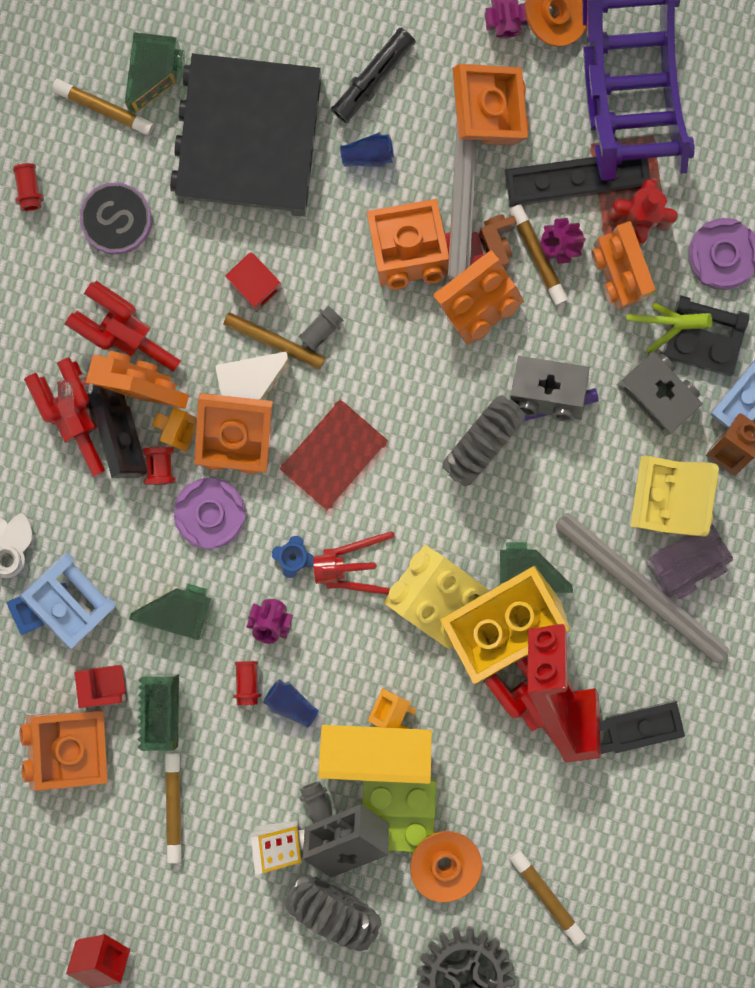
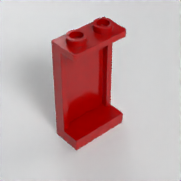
[528,624,601,763]

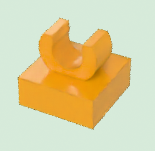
[152,407,197,452]
[367,688,416,729]

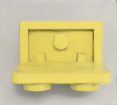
[630,456,719,537]
[383,544,489,649]

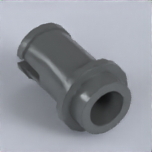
[298,306,344,352]
[299,781,333,824]

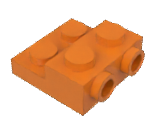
[452,64,529,145]
[367,199,449,290]
[591,221,656,311]
[433,250,524,345]
[85,351,189,409]
[194,393,273,474]
[19,710,108,791]

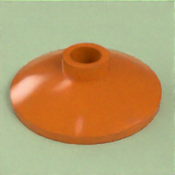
[525,0,587,47]
[410,831,482,902]

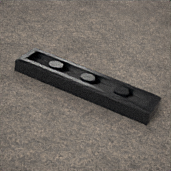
[504,157,651,207]

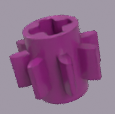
[484,0,528,39]
[540,218,586,264]
[246,599,293,644]

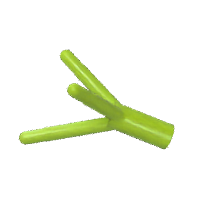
[626,303,712,354]

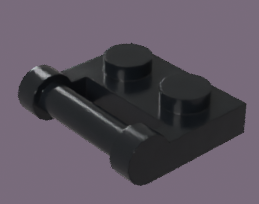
[663,295,750,376]

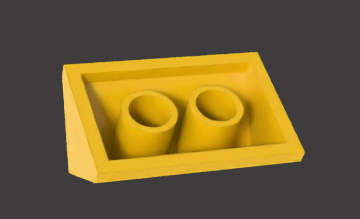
[440,566,571,685]
[318,725,432,784]

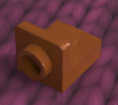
[479,214,517,271]
[705,413,755,476]

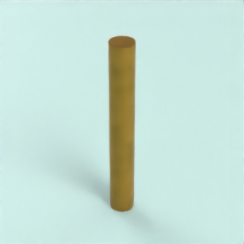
[223,312,326,370]

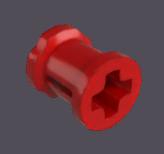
[142,447,176,485]

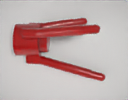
[313,531,395,595]

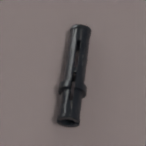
[330,27,416,124]

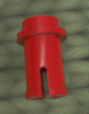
[13,163,44,211]
[233,661,262,705]

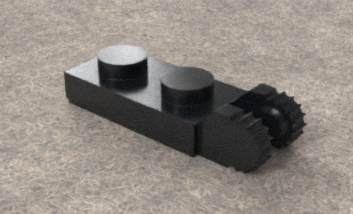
[86,384,148,478]
[600,700,685,754]

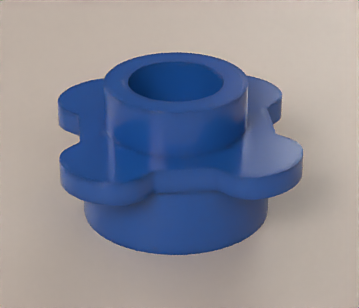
[272,536,314,578]

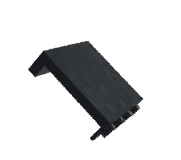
[170,53,322,217]

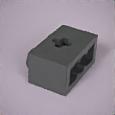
[617,351,703,436]
[510,356,590,422]
[303,804,389,878]

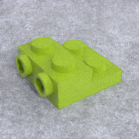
[362,778,437,852]

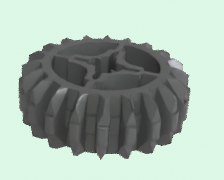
[442,395,525,486]
[284,875,382,951]
[416,926,515,988]

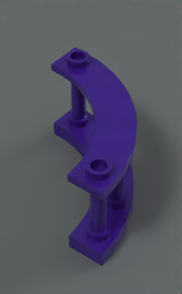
[582,0,695,180]

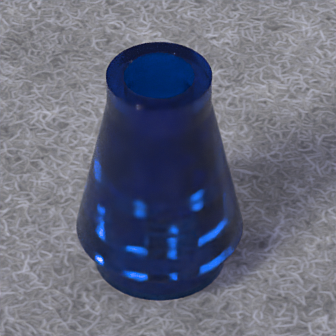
[340,132,394,167]
[263,679,319,728]

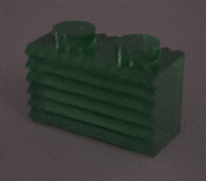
[137,674,179,751]

